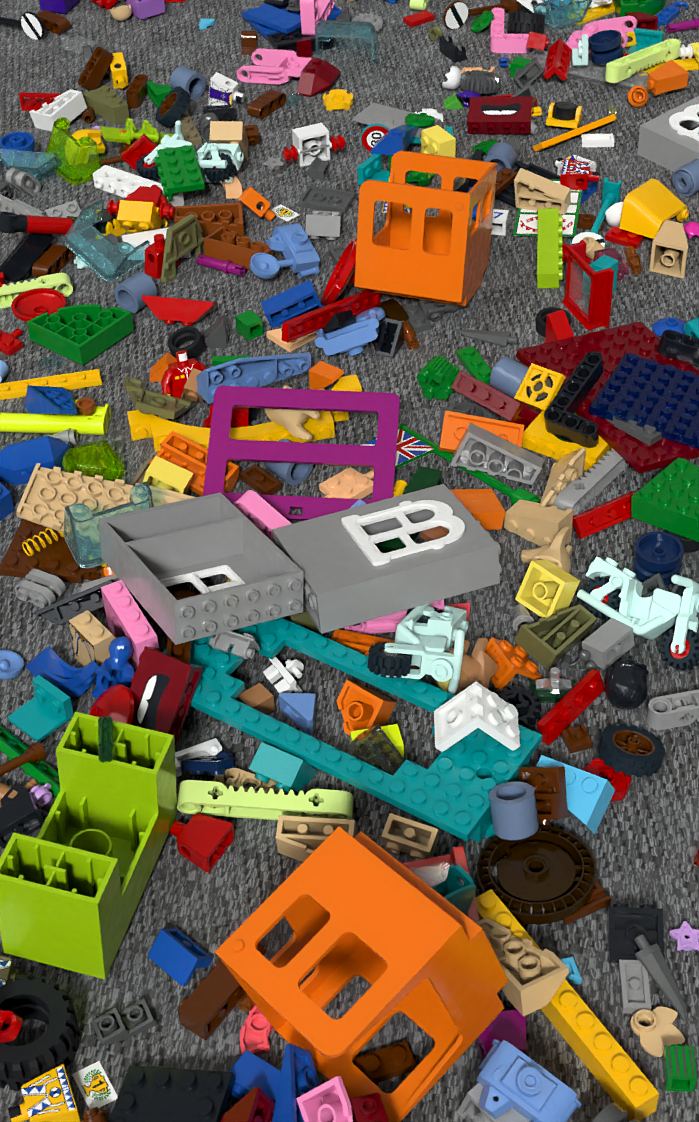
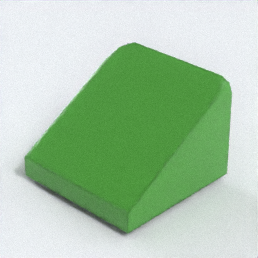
[443,93,464,110]

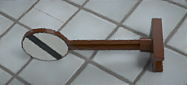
[443,0,522,29]

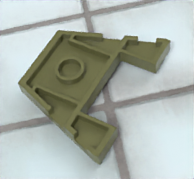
[161,214,204,284]
[124,376,198,420]

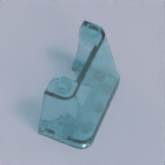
[64,482,154,569]

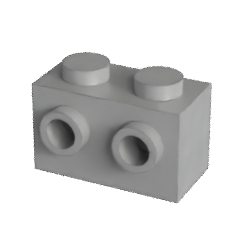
[582,618,635,670]

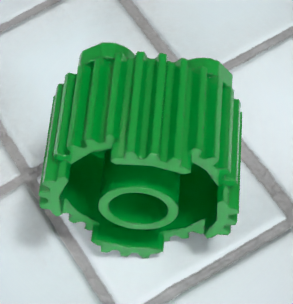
[416,355,460,400]

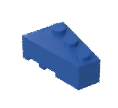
[261,280,323,327]

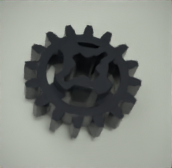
[496,685,542,728]

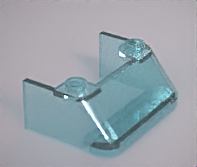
[315,20,378,66]
[64,199,150,282]

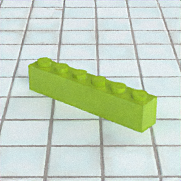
[537,208,563,288]

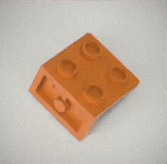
[485,637,542,690]

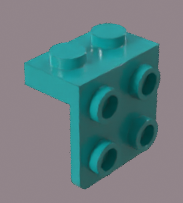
[627,28,664,54]

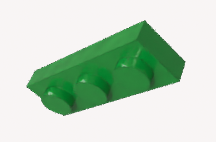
[456,346,492,385]

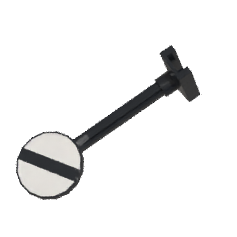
[0,12,45,40]

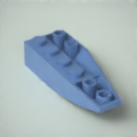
[196,352,311,404]

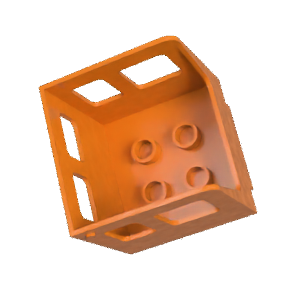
[354,151,498,306]
[215,826,509,1122]

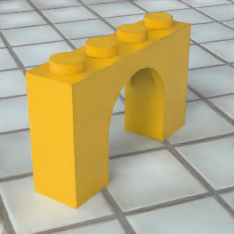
[522,410,612,471]

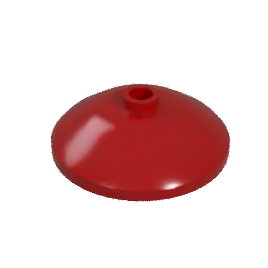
[11,288,66,322]
[89,684,134,725]

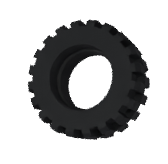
[0,977,80,1091]

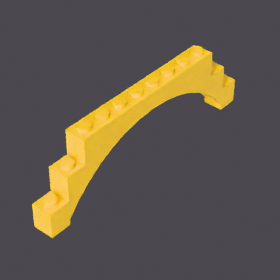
[127,374,362,452]

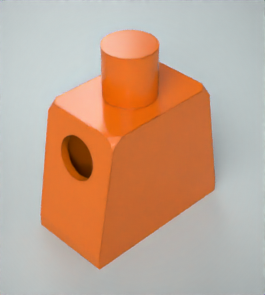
[237,187,276,221]

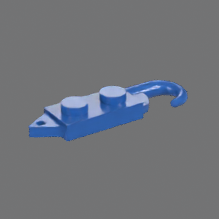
[656,1,689,26]

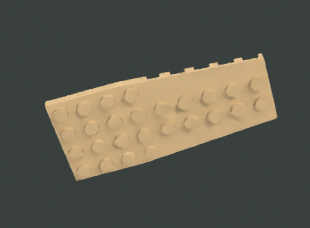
[17,463,197,545]

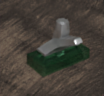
[529,667,576,703]

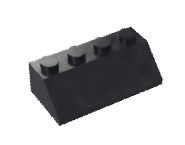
[0,233,55,282]

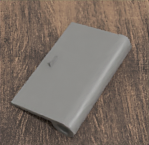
[353,102,442,138]

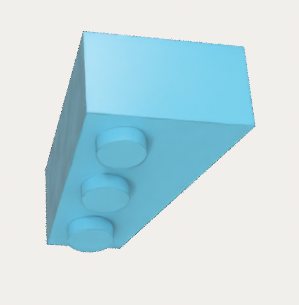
[536,755,615,834]

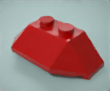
[142,295,218,326]

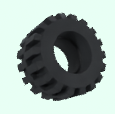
[507,12,545,34]

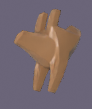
[447,638,499,696]

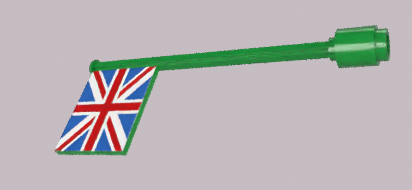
[362,424,541,506]

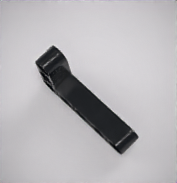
[657,330,699,366]
[544,351,603,448]

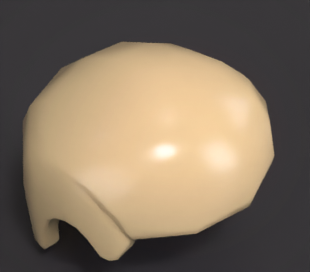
[110,5,132,21]

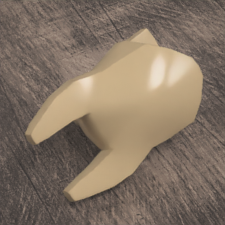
[264,385,320,440]
[520,526,573,574]

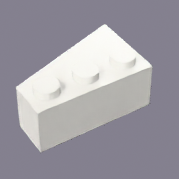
[29,89,87,133]

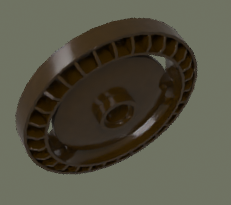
[477,825,596,925]

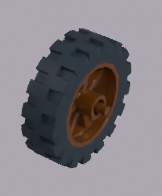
[155,86,191,128]
[597,724,665,777]

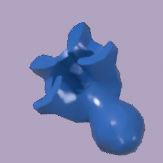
[92,636,135,699]

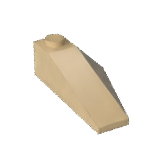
[540,448,586,507]
[476,918,569,1017]

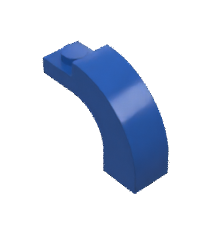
[25,646,99,697]

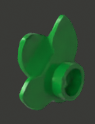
[406,171,435,186]

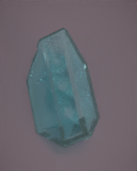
[532,0,592,30]
[0,149,61,178]

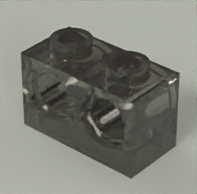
[347,724,405,775]

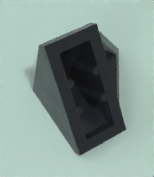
[372,318,404,358]

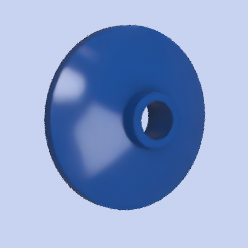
[652,317,686,338]

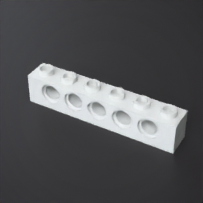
[93,165,184,207]

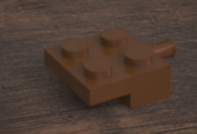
[518,766,568,826]

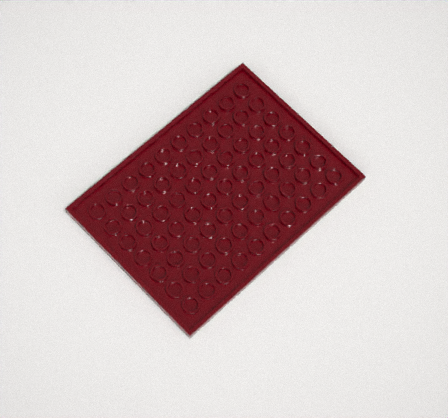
[516,322,699,473]

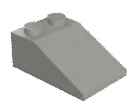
[305,210,342,240]

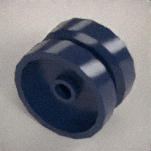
[588,30,624,64]
[633,532,684,586]

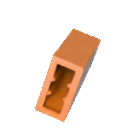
[647,60,689,95]

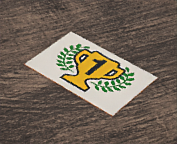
[271,205,300,221]
[72,1061,118,1109]

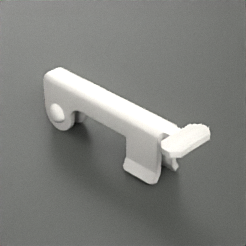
[175,738,222,778]

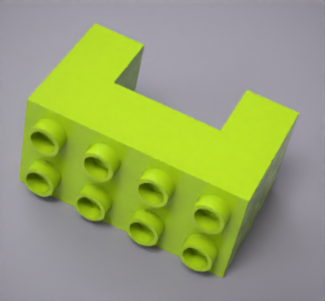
[0,712,177,980]

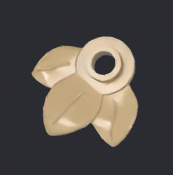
[630,1007,685,1057]

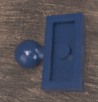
[181,750,234,775]

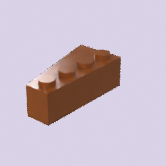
[174,202,244,237]
[204,226,273,270]

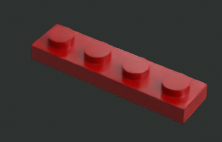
[537,669,605,745]

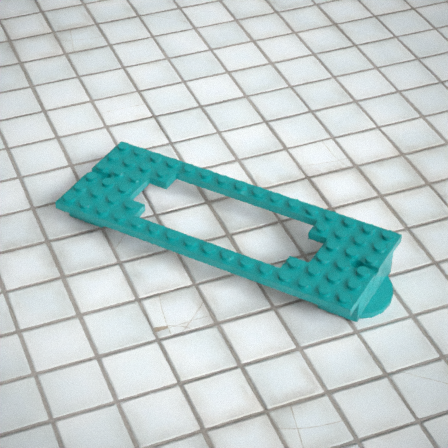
[163,618,542,843]

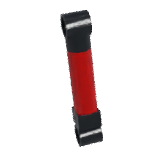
[0,212,98,239]

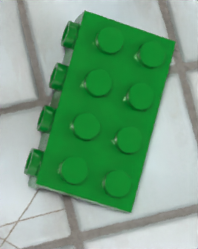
[155,145,205,201]

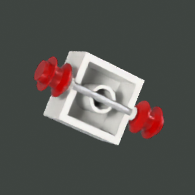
[282,123,346,167]

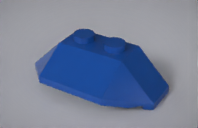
[0,436,72,486]

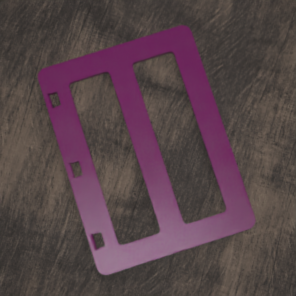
[203,386,400,521]

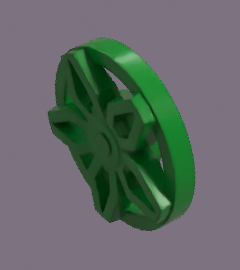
[470,10,494,33]
[405,113,435,126]

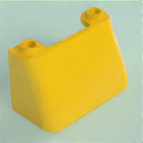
[619,178,689,239]

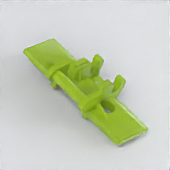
[100,118,174,145]

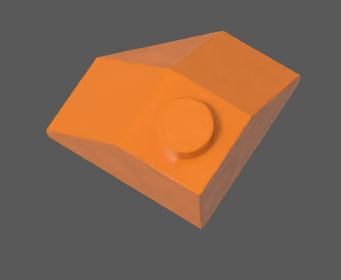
[336,679,396,736]

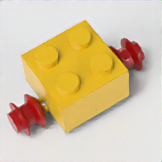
[107,199,176,234]

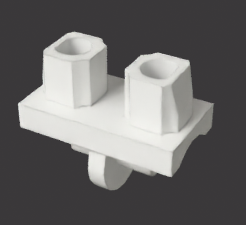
[263,656,304,694]

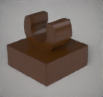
[561,723,593,754]

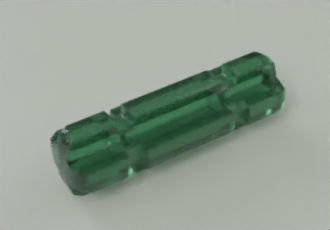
[98,716,113,762]

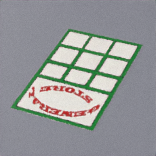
[513,179,582,237]

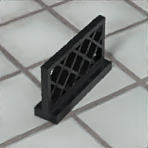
[267,27,333,54]

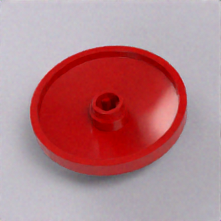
[321,238,357,305]

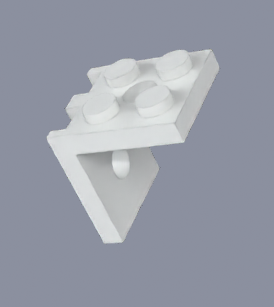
[434,682,520,752]

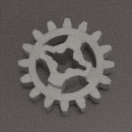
[352,13,383,34]

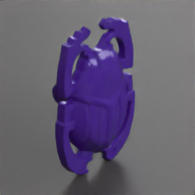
[456,90,482,108]

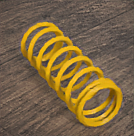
[22,528,68,556]

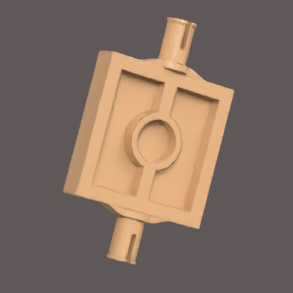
[319,467,374,499]

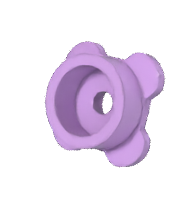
[30,783,52,807]

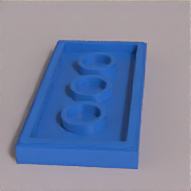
[246,3,301,34]

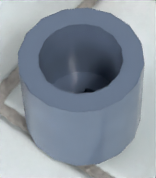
[170,66,206,100]
[484,142,517,173]
[672,159,699,197]
[114,272,157,314]
[489,356,529,400]
[265,439,314,486]
[488,782,539,840]

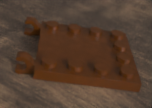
[0,519,101,584]

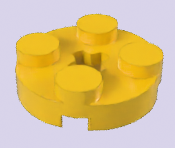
[323,89,353,111]

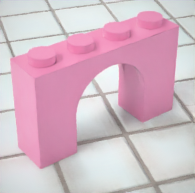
[101,580,159,671]

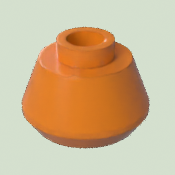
[628,85,648,107]

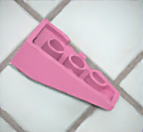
[296,1076,353,1122]

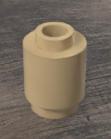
[582,236,605,261]

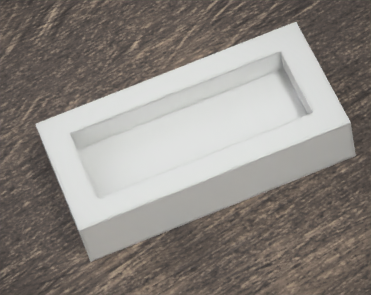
[581,134,614,147]

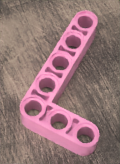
[300,0,334,36]
[490,8,533,53]
[233,490,292,543]

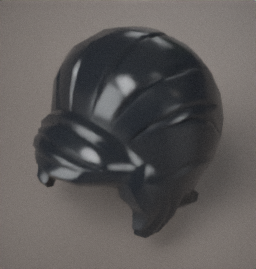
[605,659,649,710]

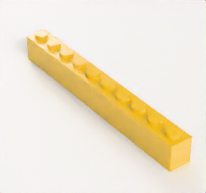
[475,889,659,1121]

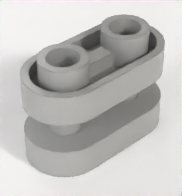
[6,168,41,196]
[15,569,66,608]

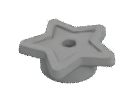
[263,157,284,170]

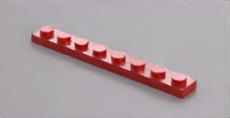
[282,290,380,342]

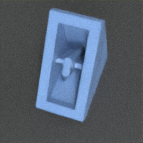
[279,693,316,736]

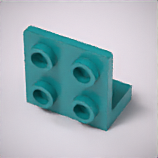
[357,154,390,185]
[8,675,74,742]

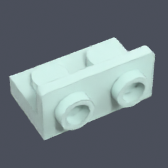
[572,34,588,67]

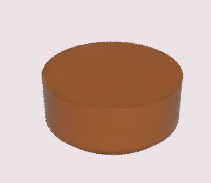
[75,397,96,415]

